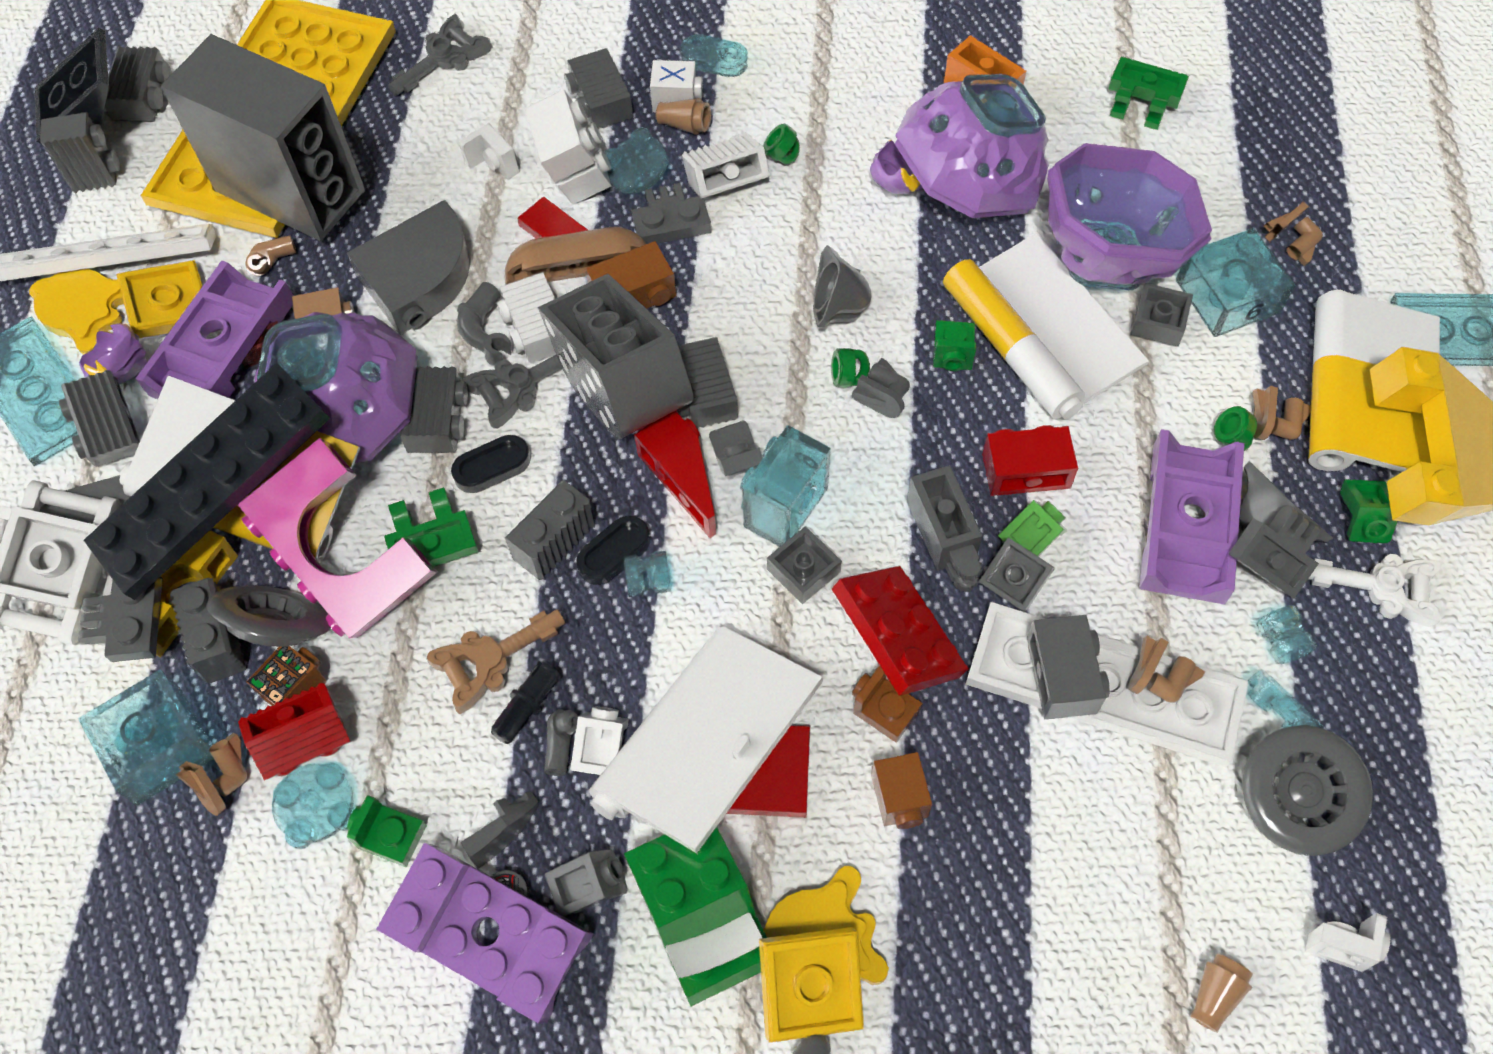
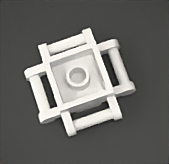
[0,480,120,645]

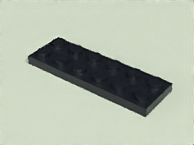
[83,363,330,600]

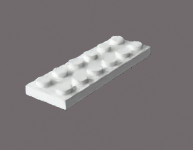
[966,602,1249,767]

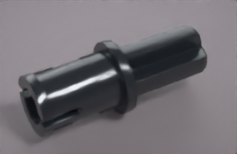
[491,661,561,744]

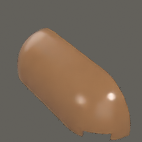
[504,227,646,285]

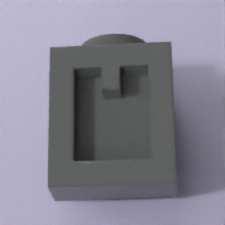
[709,421,764,476]
[545,849,627,917]

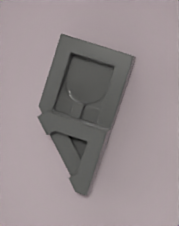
[460,791,539,869]

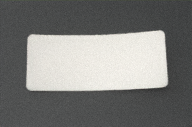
[666,913,763,978]

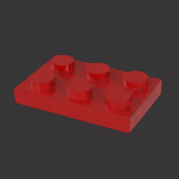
[832,566,968,696]

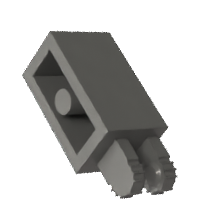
[907,465,982,592]

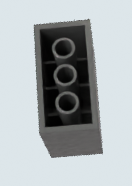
[161,34,365,241]

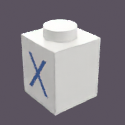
[650,60,703,112]

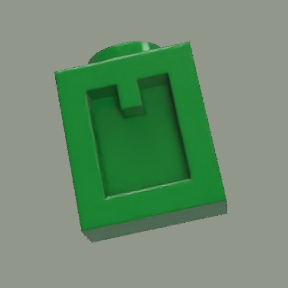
[933,320,976,371]
[1340,479,1398,543]
[347,795,427,868]

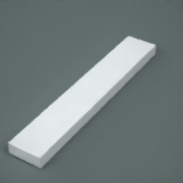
[0,223,216,281]

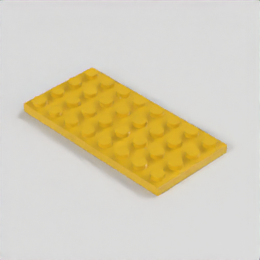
[140,0,396,238]

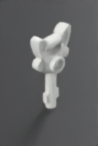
[1309,554,1442,627]

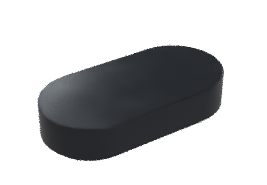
[451,435,531,493]
[576,516,650,585]

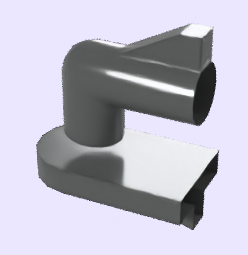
[851,358,910,418]

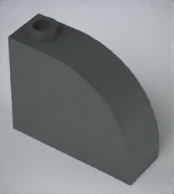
[347,200,470,335]

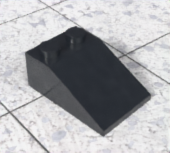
[34,27,109,144]

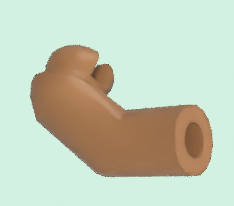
[245,235,296,276]

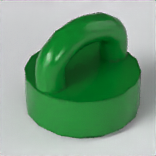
[763,123,800,165]
[831,348,870,388]
[1214,406,1257,451]

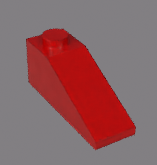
[634,411,716,538]

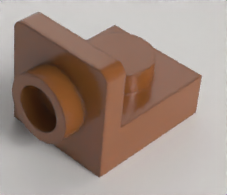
[852,666,923,743]

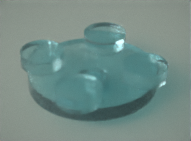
[605,127,669,193]
[272,763,355,849]

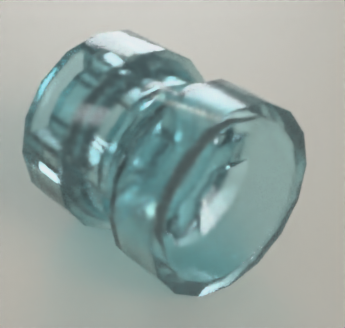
[624,551,671,597]
[1256,605,1317,664]

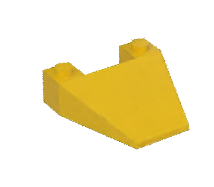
[1370,347,1493,526]

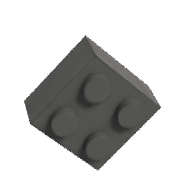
[1131,283,1193,347]
[767,526,842,604]
[979,537,1055,612]

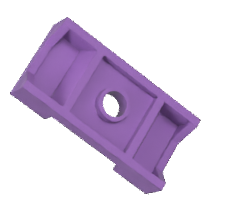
[135,260,293,399]
[1139,429,1245,605]
[376,843,594,1023]

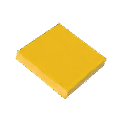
[116,260,202,339]
[759,927,864,1043]

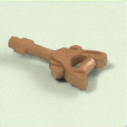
[426,609,565,714]

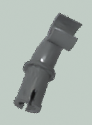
[456,282,511,366]

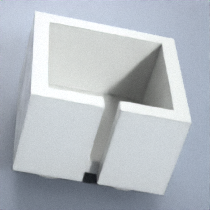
[525,89,611,205]

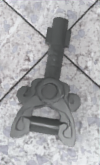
[388,14,491,96]
[462,355,562,429]

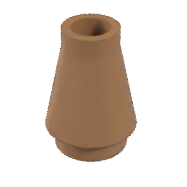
[656,98,711,135]
[1190,954,1253,1033]

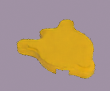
[29,269,124,355]
[763,866,889,985]

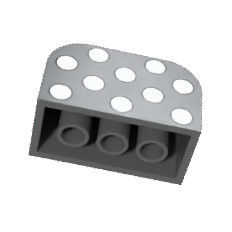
[538,274,693,440]

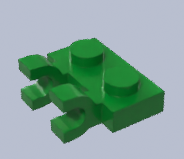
[1108,56,1189,130]
[384,487,478,567]

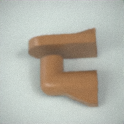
[1264,201,1323,266]
[1252,385,1311,440]
[1128,636,1205,703]
[176,733,247,816]

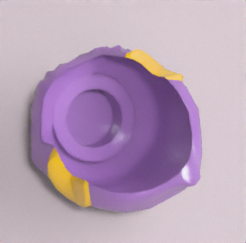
[869,140,923,194]
[79,323,147,384]

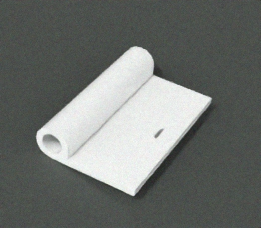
[589,627,823,853]

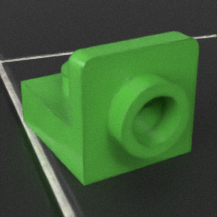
[998,500,1067,557]

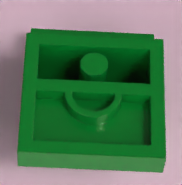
[624,827,767,1007]

